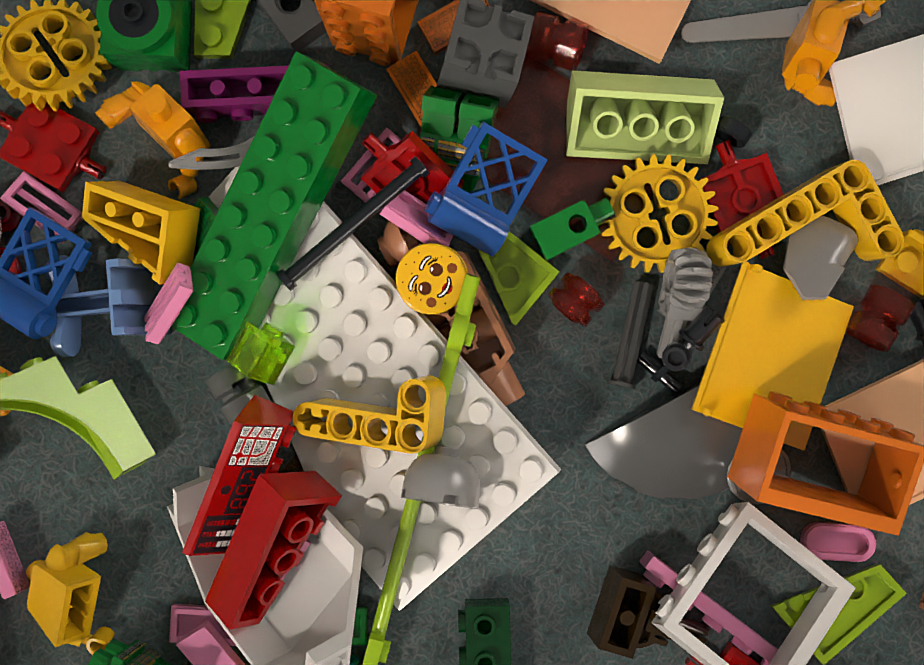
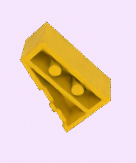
[82,180,200,285]

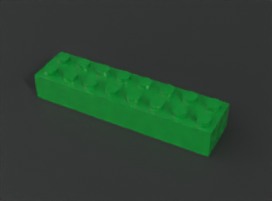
[171,51,378,361]

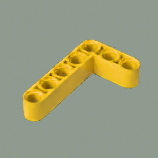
[706,159,904,267]

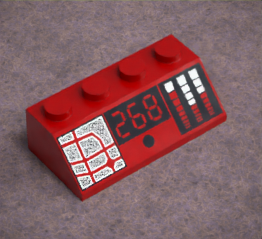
[182,394,296,556]

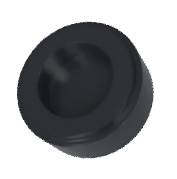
[715,116,752,148]

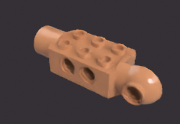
[377,221,525,406]

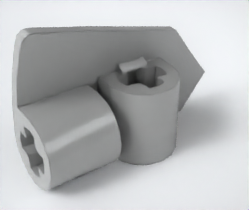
[783,215,858,300]

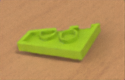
[194,0,252,59]

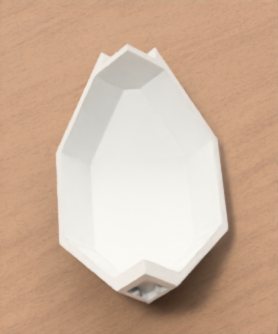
[167,466,363,665]

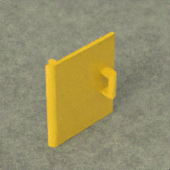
[691,261,854,451]

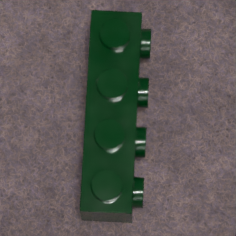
[458,598,511,665]

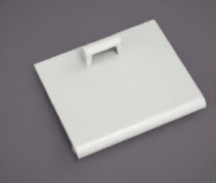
[829,34,924,186]

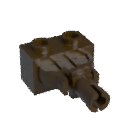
[587,565,709,659]

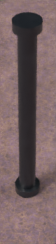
[276,156,430,291]

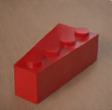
[205,471,342,630]

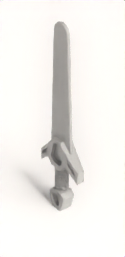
[681,0,881,43]

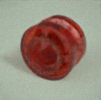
[547,272,605,327]

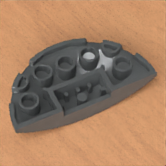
[584,380,742,500]

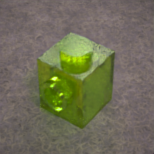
[227,322,295,385]

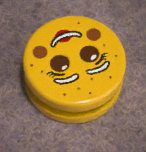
[396,243,468,314]

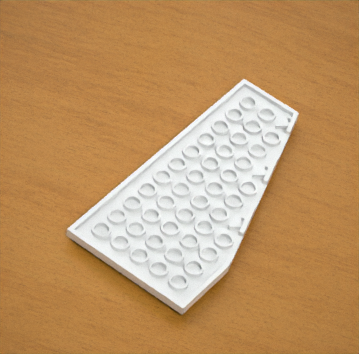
[209,167,561,611]

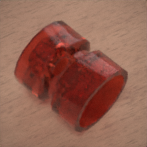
[525,11,589,71]
[846,284,915,352]

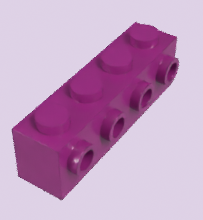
[180,64,329,123]

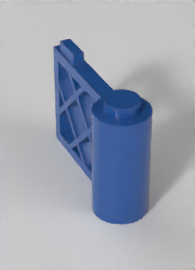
[424,121,548,256]
[0,207,93,339]

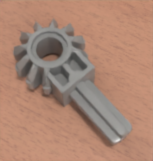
[657,247,714,359]

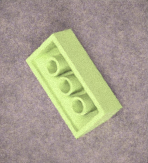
[566,70,724,164]

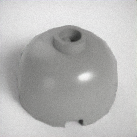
[401,446,480,508]

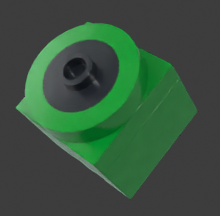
[96,0,192,72]

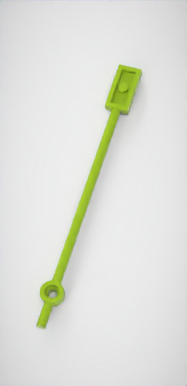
[362,274,481,665]

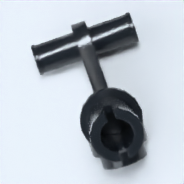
[637,305,725,395]

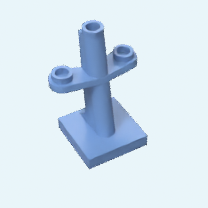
[45,255,171,357]

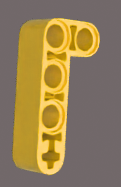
[293,375,446,454]

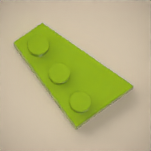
[770,564,907,665]

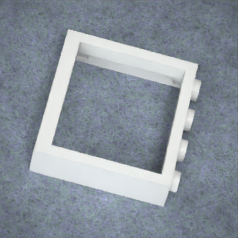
[651,502,856,665]

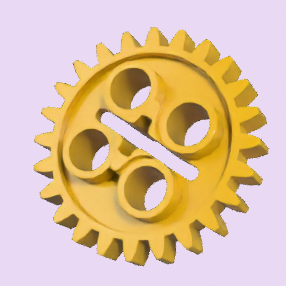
[0,0,112,111]
[601,154,718,273]

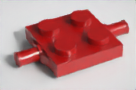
[0,102,107,193]
[360,131,464,204]
[698,140,791,260]

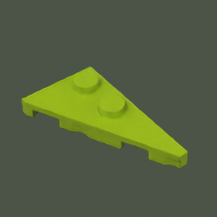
[478,231,560,326]

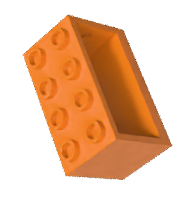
[314,0,419,66]
[727,391,924,536]

